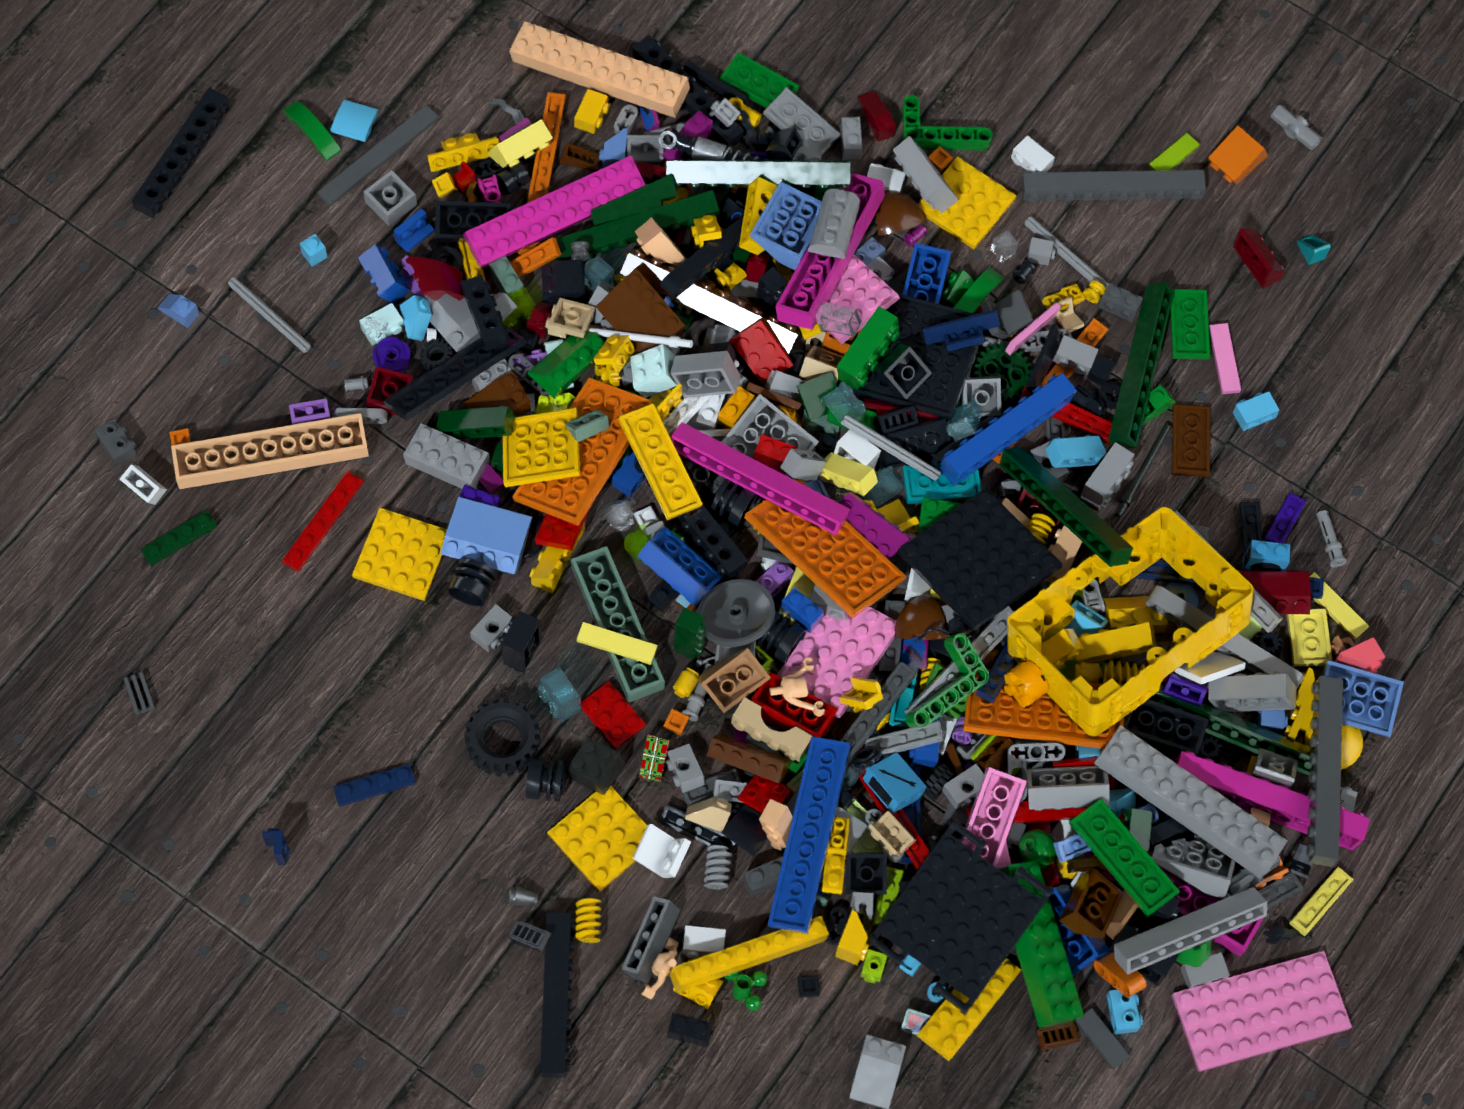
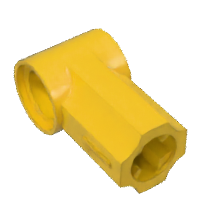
[729,98,762,128]

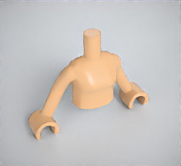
[770,657,825,717]
[641,937,679,999]

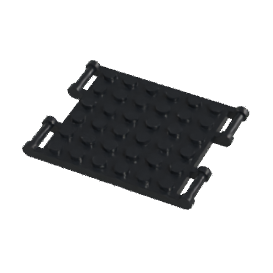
[866,818,1055,1016]

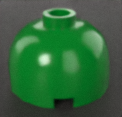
[1018,829,1057,869]

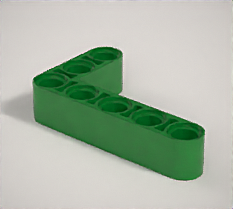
[902,95,993,150]
[906,633,989,728]

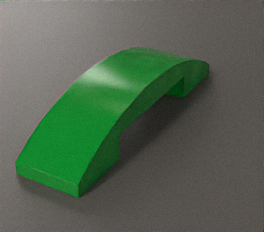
[283,101,341,161]
[954,267,1004,313]

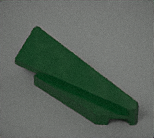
[591,175,677,225]

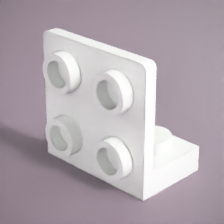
[633,824,691,878]

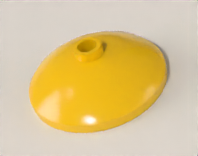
[1304,724,1363,769]

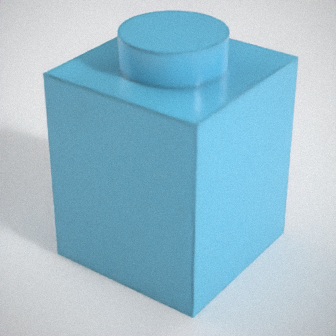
[300,234,327,267]

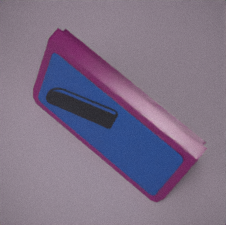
[638,105,660,132]

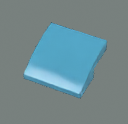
[331,100,378,142]

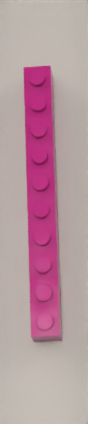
[671,422,850,535]

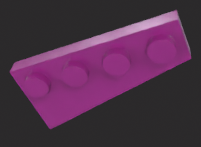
[839,492,913,560]

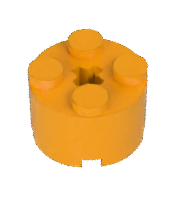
[1004,661,1049,708]

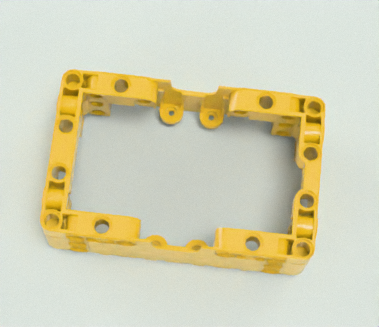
[1007,507,1254,736]

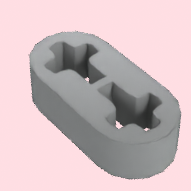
[614,105,638,135]

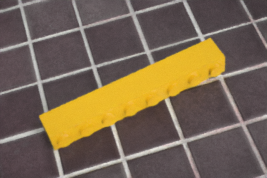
[669,916,829,993]

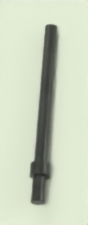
[1115,424,1171,518]

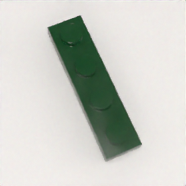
[140,510,218,567]

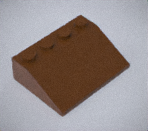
[596,268,687,354]

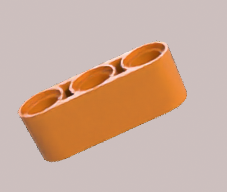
[1094,952,1146,997]

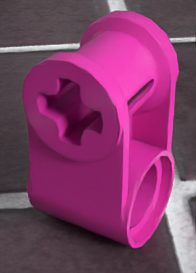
[477,174,501,203]

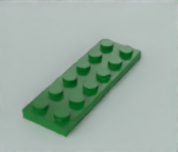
[1069,799,1180,917]

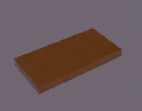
[1171,404,1210,478]

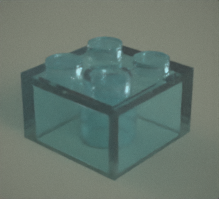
[539,667,581,723]

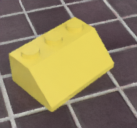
[488,119,553,168]

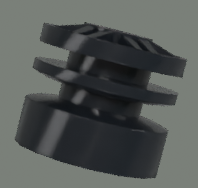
[710,479,758,528]
[447,558,496,607]
[757,613,807,664]
[526,757,566,802]

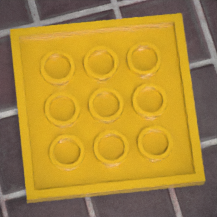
[918,156,1017,250]
[503,408,580,487]
[352,508,447,601]
[547,786,647,892]

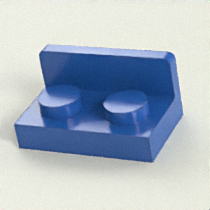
[393,208,434,252]

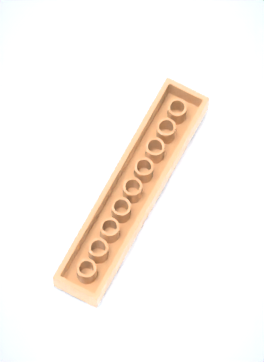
[509,21,690,118]
[171,413,369,489]

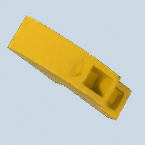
[1283,667,1315,740]
[822,817,850,894]

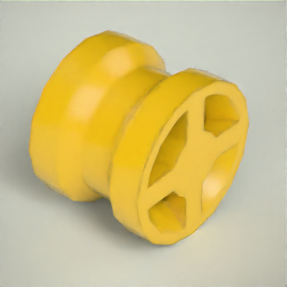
[1083,280,1106,303]

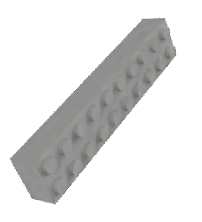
[1094,725,1288,879]

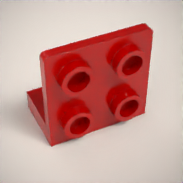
[738,775,792,813]

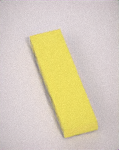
[1310,572,1369,640]
[577,622,657,665]
[1289,867,1354,936]

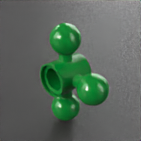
[724,971,767,1011]

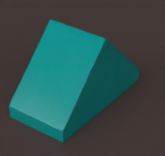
[1297,235,1331,265]

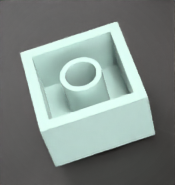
[630,344,677,398]

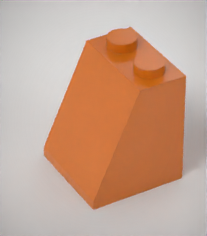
[1208,126,1268,185]

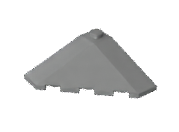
[424,293,518,353]
[721,394,819,458]
[1152,835,1235,899]

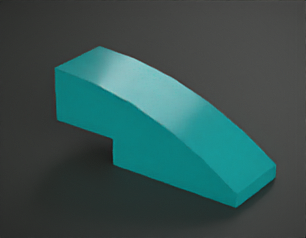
[889,669,919,728]

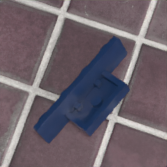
[923,310,1000,351]

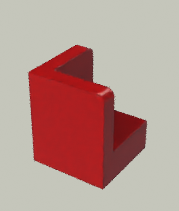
[452,161,476,194]

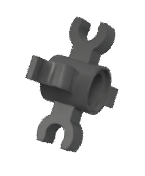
[682,458,719,498]

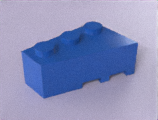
[358,244,411,304]

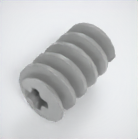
[704,845,732,889]

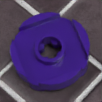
[373,337,411,372]

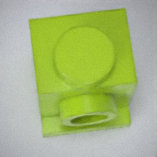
[860,949,887,983]

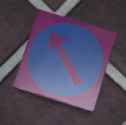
[900,638,929,672]

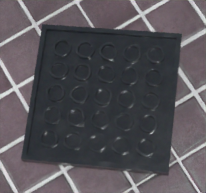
[844,294,983,420]
[897,488,1062,631]

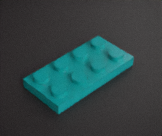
[902,463,982,504]

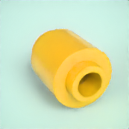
[1074,662,1103,682]
[673,668,699,698]

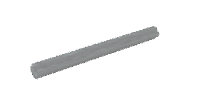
[1024,216,1109,288]
[228,277,311,353]
[841,415,941,480]

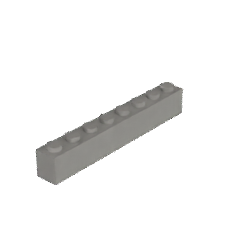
[1114,887,1267,974]

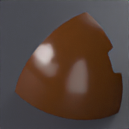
[876,190,925,236]
[894,594,947,640]

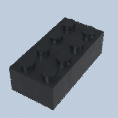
[435,201,511,242]
[1123,699,1209,756]

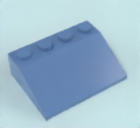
[750,181,822,270]
[441,497,532,574]
[1321,660,1404,737]

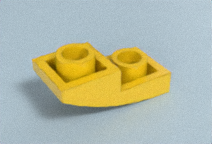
[1042,284,1086,312]

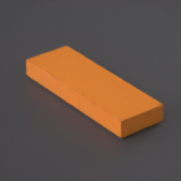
[510,237,561,279]

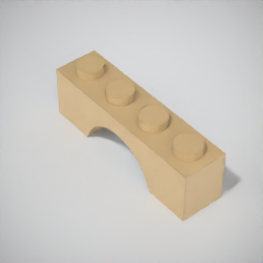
[731,697,813,762]

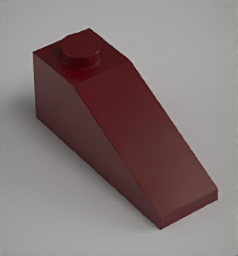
[857,91,896,142]

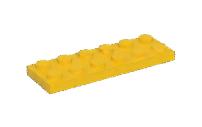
[618,404,702,520]
[917,958,1021,1061]

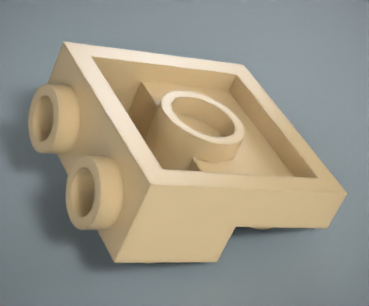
[546,298,595,339]

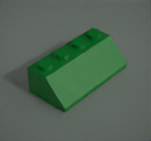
[527,331,605,399]

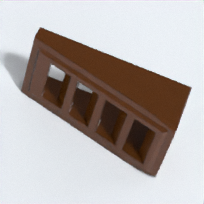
[559,143,600,171]
[1035,1022,1080,1052]

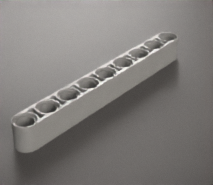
[1146,586,1304,690]

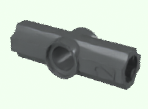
[1227,857,1281,896]

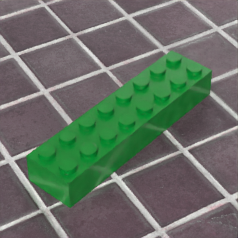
[999,861,1084,1028]

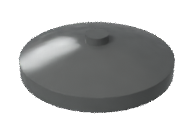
[697,579,775,647]

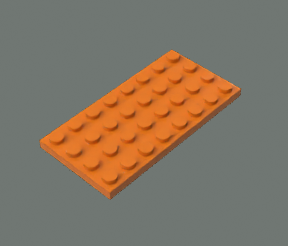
[513,378,654,526]
[744,479,907,618]
[963,669,1124,749]

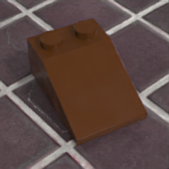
[463,371,531,417]

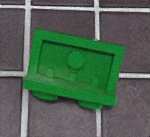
[939,270,976,308]

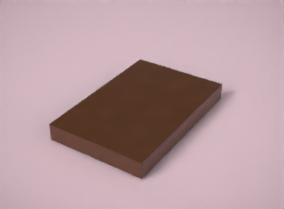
[747,381,804,410]

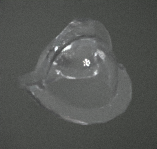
[598,498,636,532]

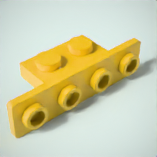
[427,133,499,172]

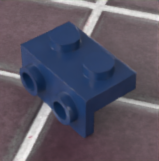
[262,828,290,865]

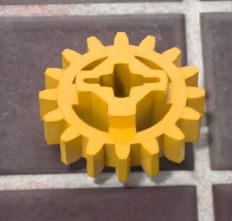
[594,364,621,388]

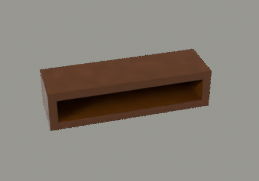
[707,733,791,783]

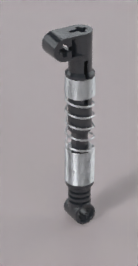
[659,128,819,197]

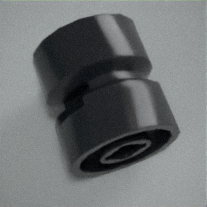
[496,162,530,195]

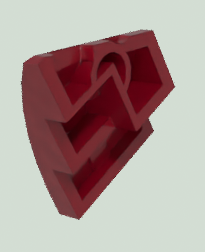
[406,257,464,301]

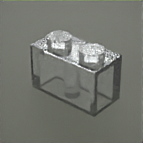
[815,302,862,337]

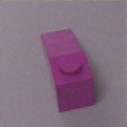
[662,111,713,160]

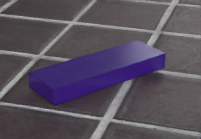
[1263,493,1307,544]

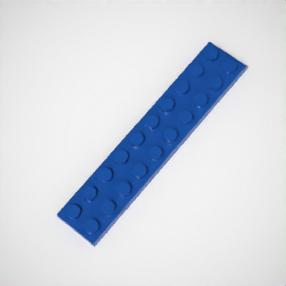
[768,737,851,934]

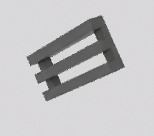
[124,672,155,715]

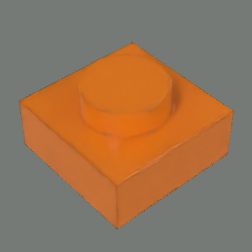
[928,146,953,172]
[169,428,191,445]
[663,709,690,736]

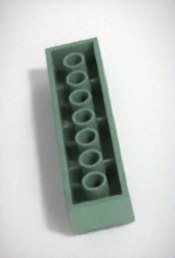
[571,546,665,703]

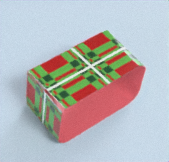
[639,735,669,781]

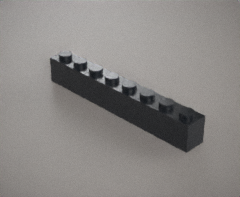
[540,912,575,1078]

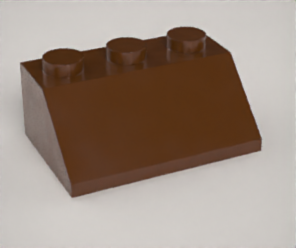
[1059,868,1124,939]

